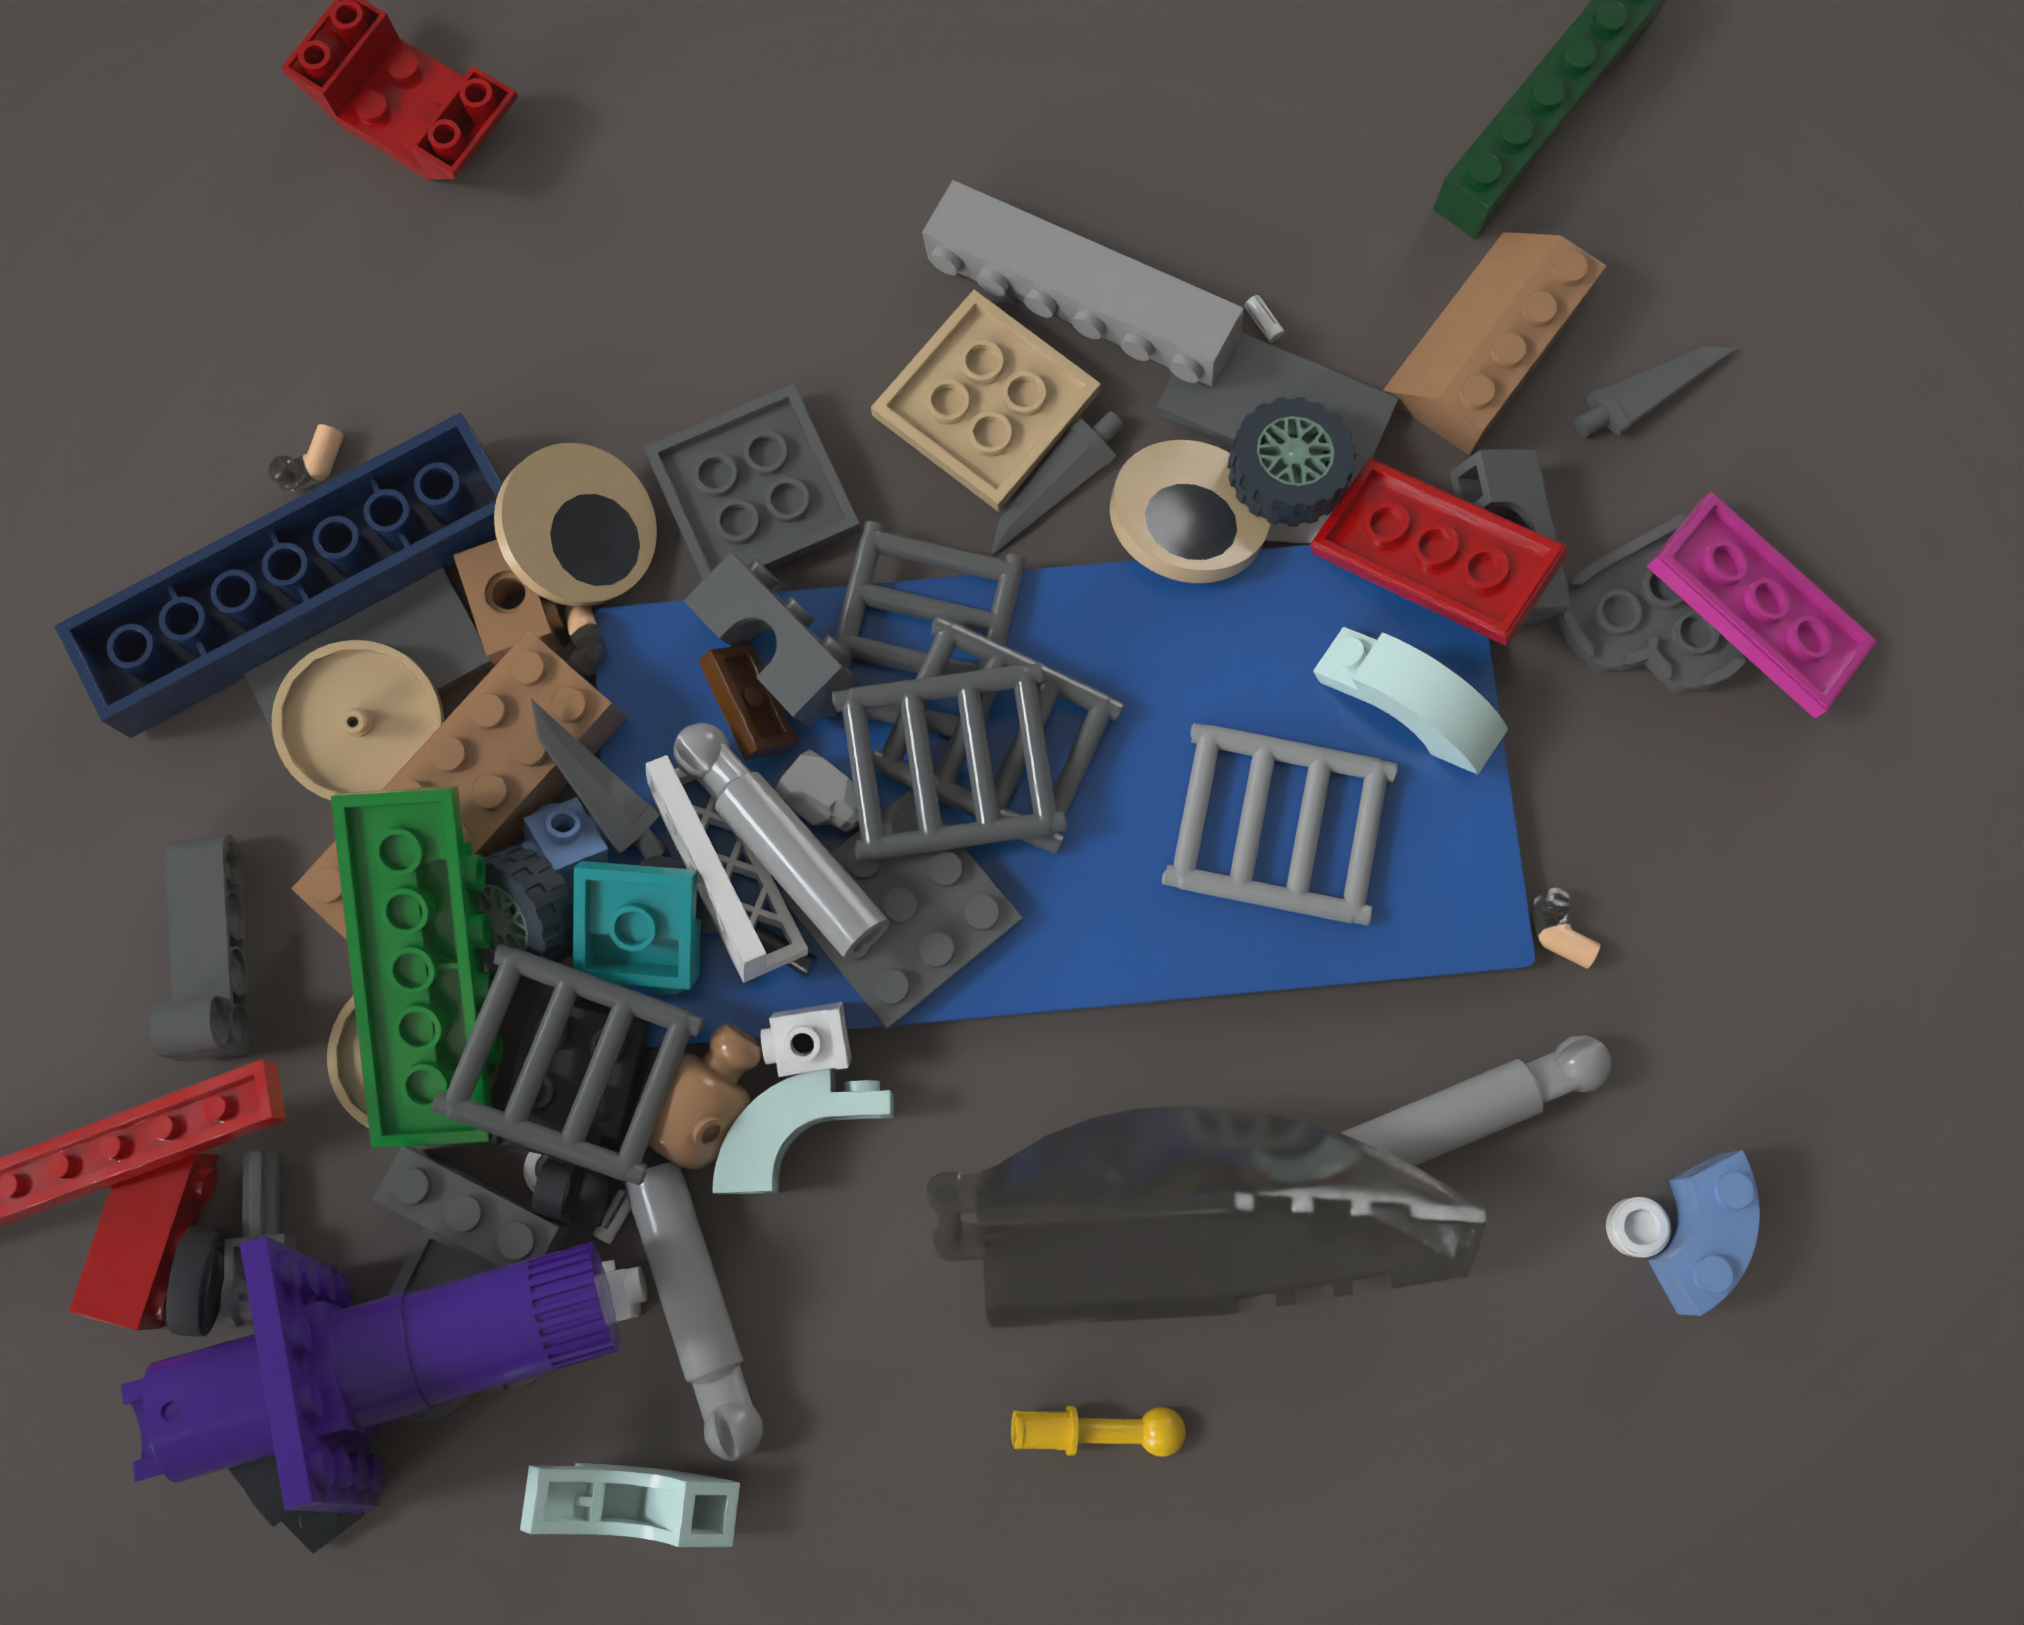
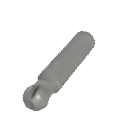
[674,722,890,960]
[1329,1035,1612,1192]
[623,1161,763,1461]

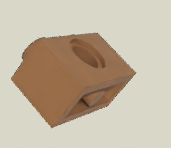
[453,540,566,666]

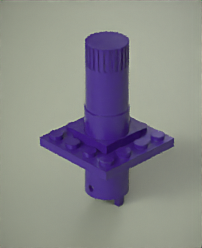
[120,1236,620,1513]

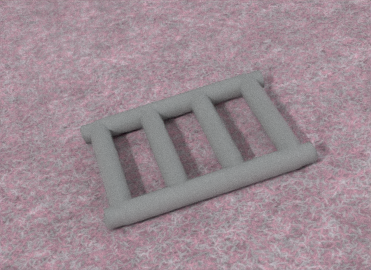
[1162,723,1398,926]

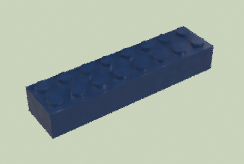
[54,412,503,738]

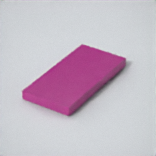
[1646,491,1877,719]

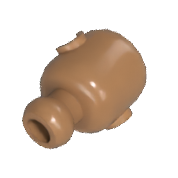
[648,1022,762,1170]

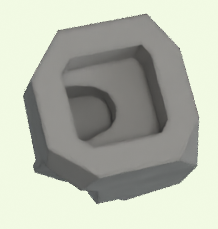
[774,749,860,832]

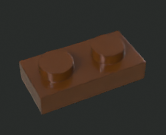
[698,644,799,760]

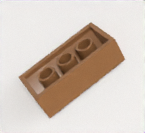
[1383,232,1607,456]

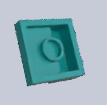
[573,861,701,995]

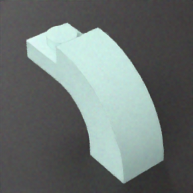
[1313,627,1508,775]
[712,1069,894,1195]
[520,1463,740,1547]

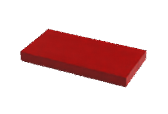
[1310,458,1568,647]

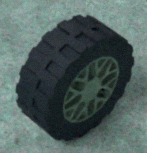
[1228,397,1357,527]
[476,846,574,982]

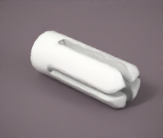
[1244,295,1285,343]
[593,1189,631,1244]

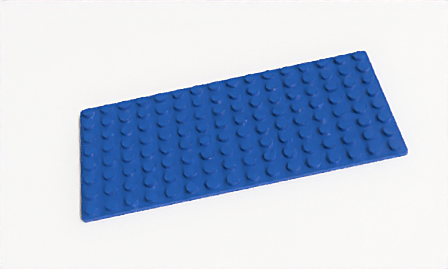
[593,545,1535,1050]

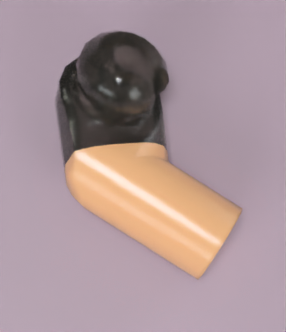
[268,424,344,492]
[564,606,608,676]
[1531,887,1601,969]

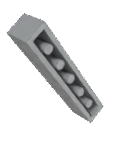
[922,180,1243,387]

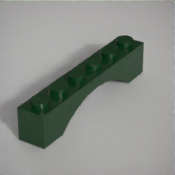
[1433,0,1666,240]

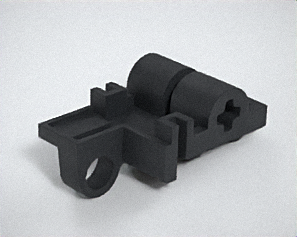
[492,998,650,1227]

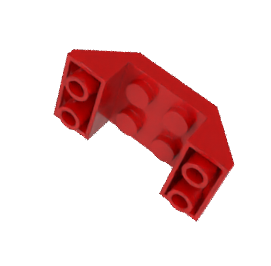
[281,0,518,180]

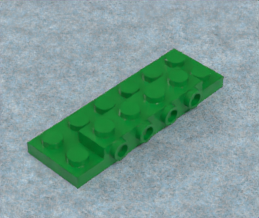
[330,786,504,1148]

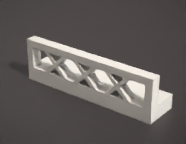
[646,755,808,983]

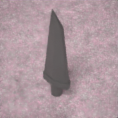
[1574,347,1740,437]
[991,411,1124,557]
[531,699,666,858]

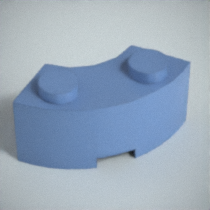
[1648,1150,1760,1316]

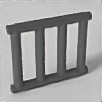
[824,521,1025,737]
[873,616,1124,854]
[832,663,1067,861]
[431,944,705,1186]

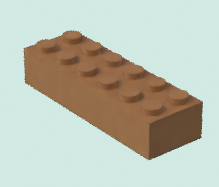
[291,630,628,940]

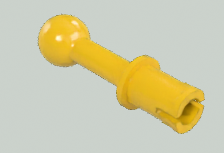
[1011,1405,1186,1457]

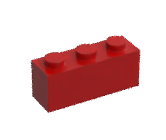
[69,1151,219,1331]

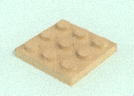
[871,289,1101,512]

